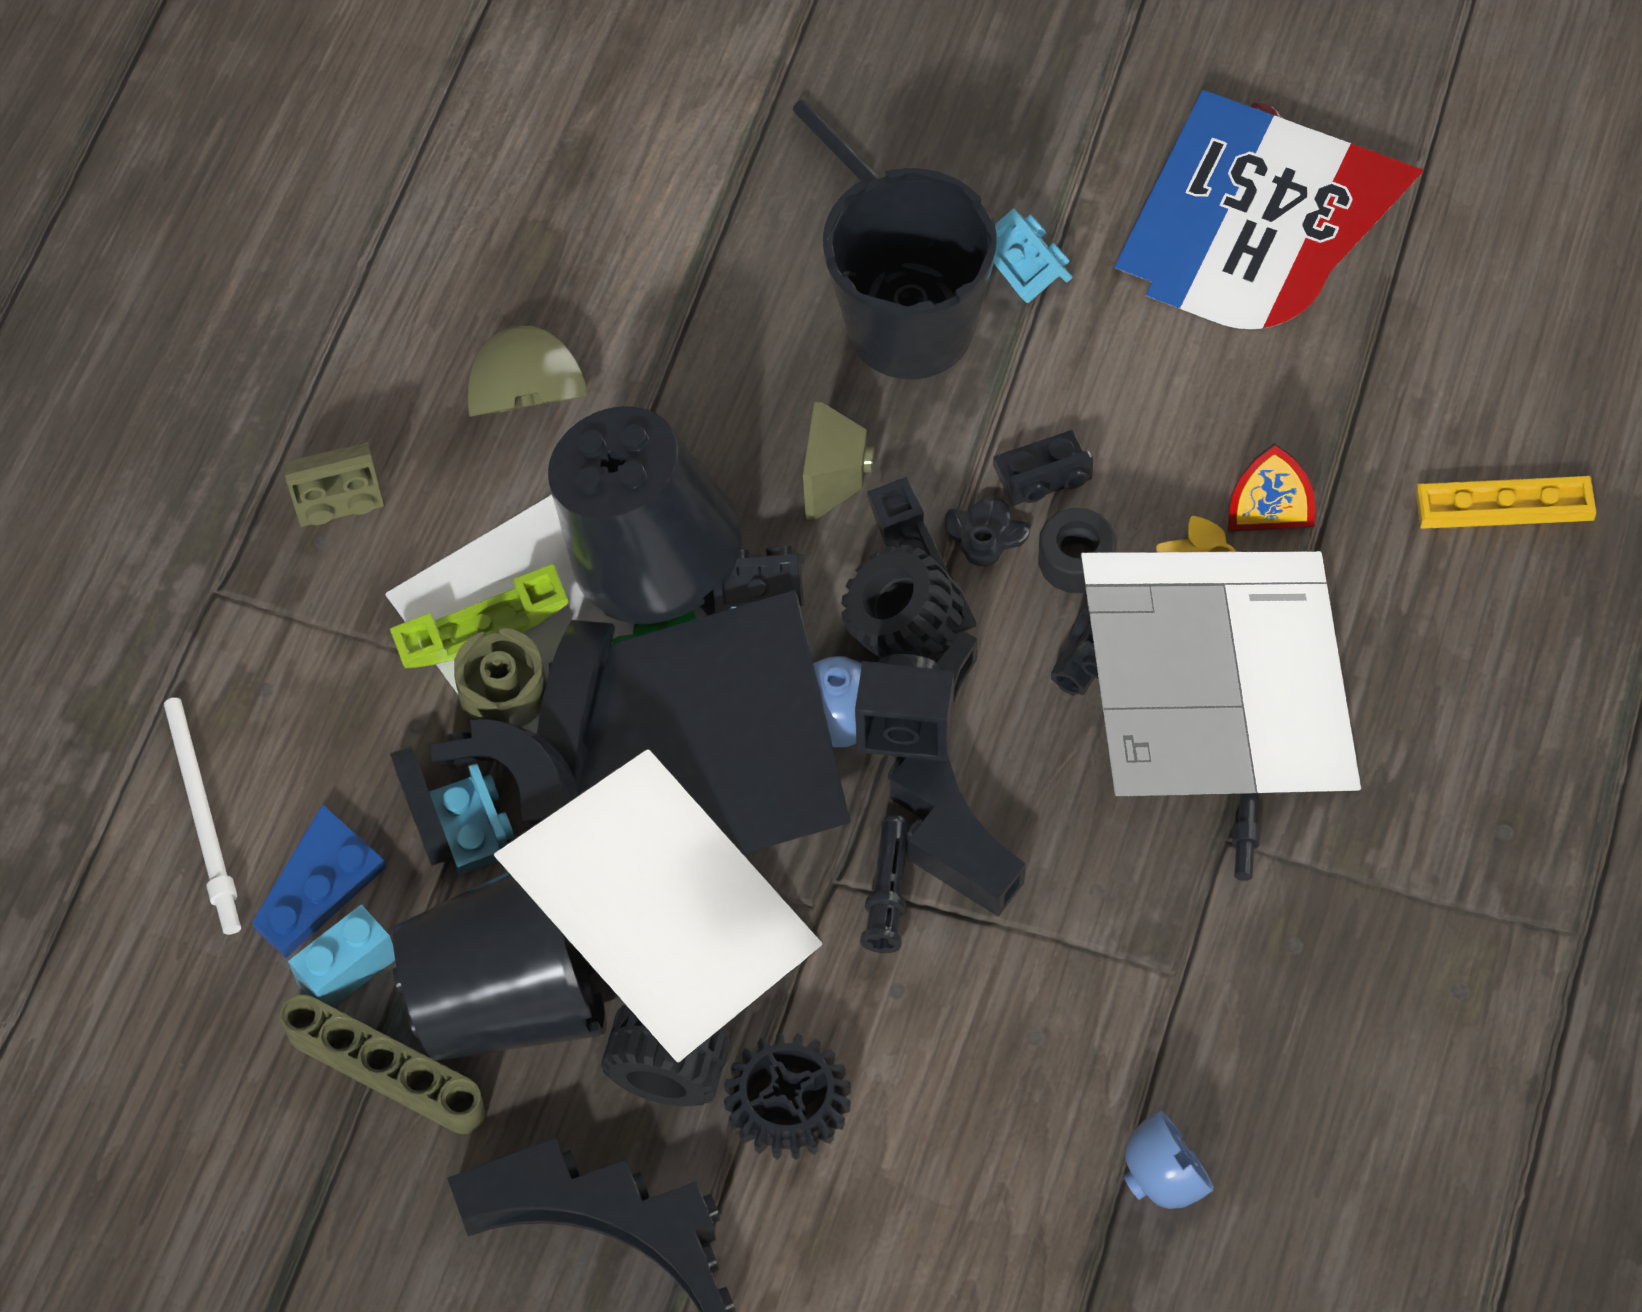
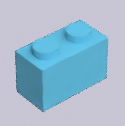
[288,904,395,1008]

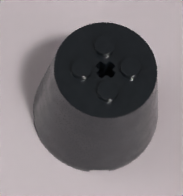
[823,168,997,379]
[548,406,742,624]
[392,872,607,1061]

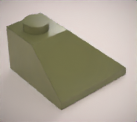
[803,402,875,521]

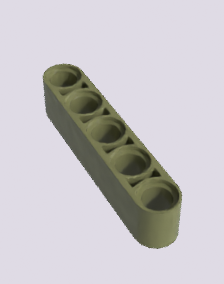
[280,994,486,1134]

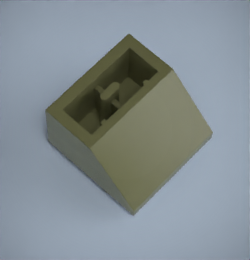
[284,442,384,527]

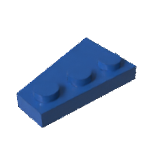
[252,804,386,959]

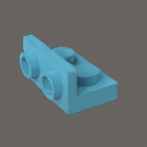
[994,208,1073,303]
[429,763,514,875]

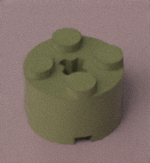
[454,628,547,727]

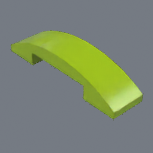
[390,563,569,668]

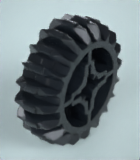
[724,1033,851,1160]

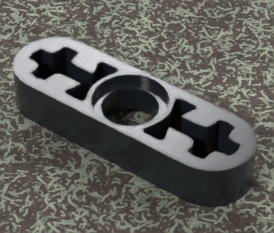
[390,746,453,866]

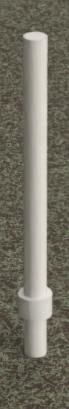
[164,698,241,935]

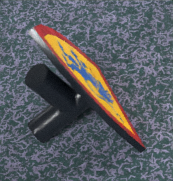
[1228,443,1316,531]

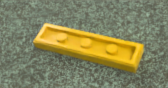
[1416,476,1596,529]

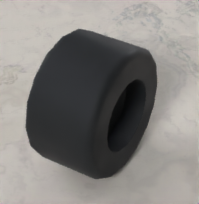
[1038,508,1117,593]

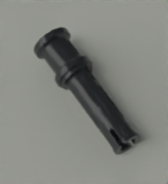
[860,816,911,953]

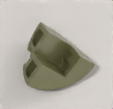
[468,326,588,417]

